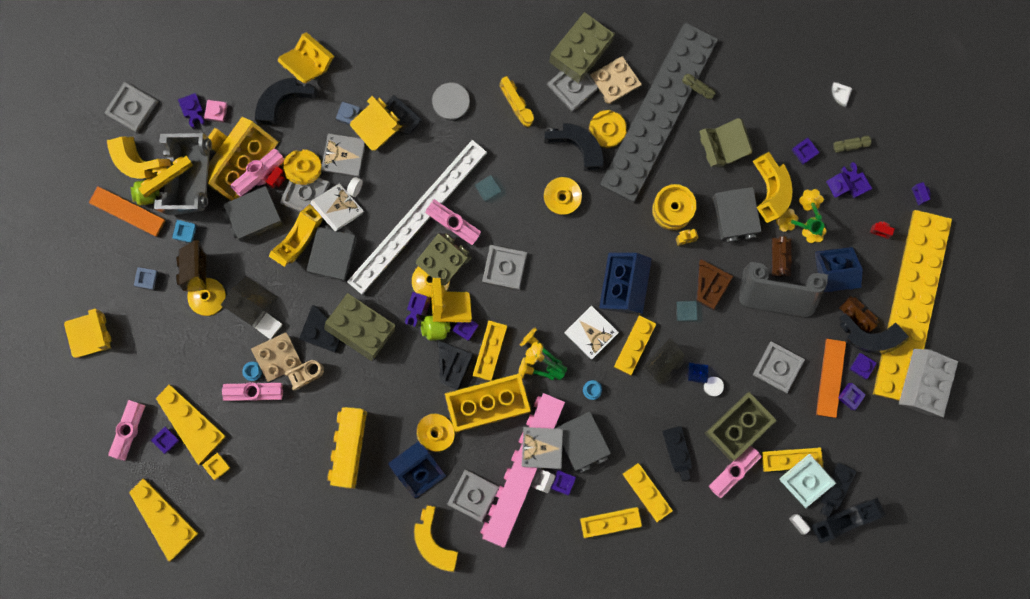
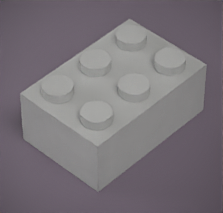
[899,349,958,417]

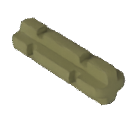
[682,74,715,99]
[833,136,871,153]

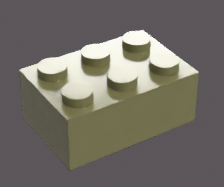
[549,12,614,84]
[324,293,395,361]
[704,392,776,462]

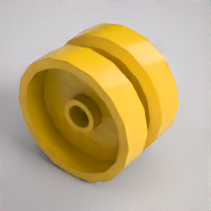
[652,184,696,230]

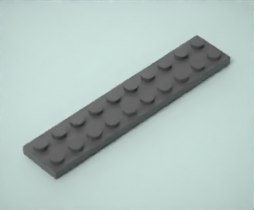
[600,22,718,203]

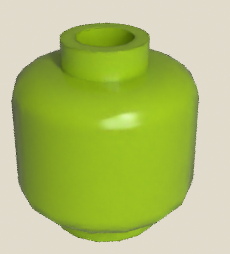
[130,180,160,206]
[421,316,450,341]

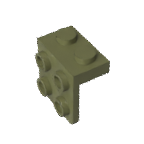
[699,118,753,167]
[416,233,472,286]

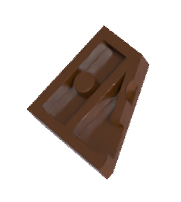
[697,259,733,310]

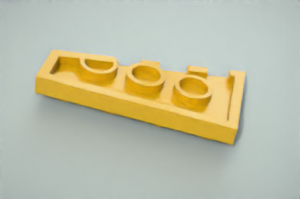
[156,384,226,465]
[129,478,199,562]

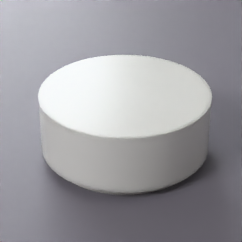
[347,177,363,197]
[704,377,724,397]

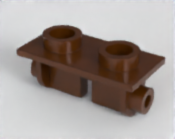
[772,236,791,277]
[839,296,879,333]

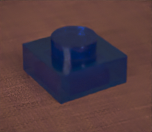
[688,363,708,383]

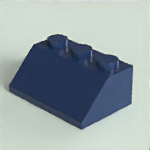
[599,253,652,314]

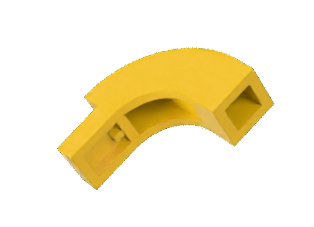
[107,137,171,179]
[753,152,792,223]
[269,204,323,267]
[414,505,458,572]

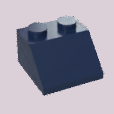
[815,247,863,292]
[388,441,446,499]

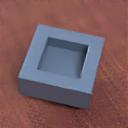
[336,101,361,125]
[134,267,158,290]

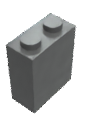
[223,186,283,242]
[713,187,761,243]
[306,225,357,283]
[555,411,611,473]

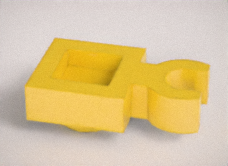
[676,229,698,246]

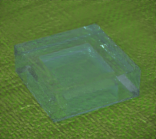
[475,175,501,202]
[676,301,697,321]

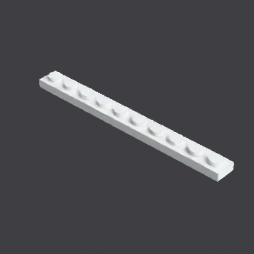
[347,140,487,295]

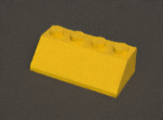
[207,117,279,201]
[445,374,530,433]
[328,407,367,489]

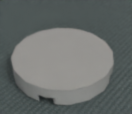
[432,82,470,121]

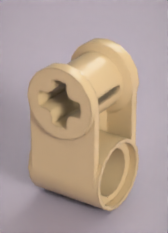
[285,360,324,391]

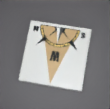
[310,184,364,231]
[564,306,619,360]

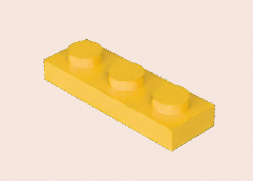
[138,156,193,198]
[614,315,656,376]
[473,321,507,381]
[762,448,823,472]
[622,463,673,522]
[580,507,642,538]

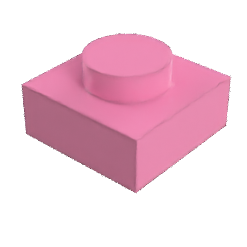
[204,100,227,122]

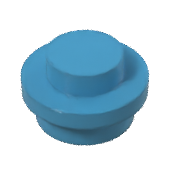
[242,362,262,381]
[583,380,602,400]

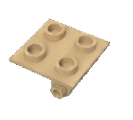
[590,57,642,104]
[251,332,302,382]

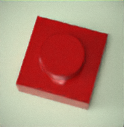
[265,166,285,189]
[870,222,895,239]

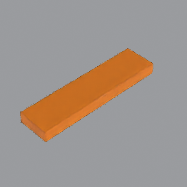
[89,186,166,237]
[816,339,846,418]

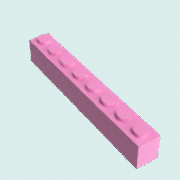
[481,393,565,547]

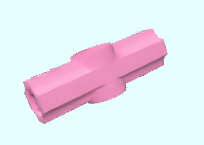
[231,148,284,197]
[425,199,481,245]
[222,383,283,401]
[108,400,145,461]
[708,446,761,498]

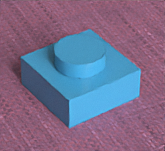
[172,220,197,243]

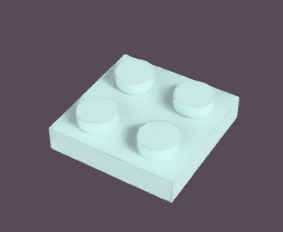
[779,454,836,508]

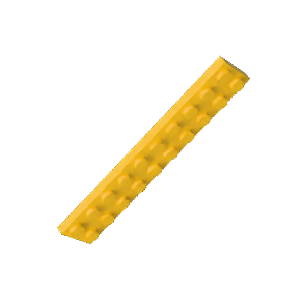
[873,210,952,401]

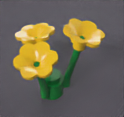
[776,189,826,243]
[519,327,567,380]

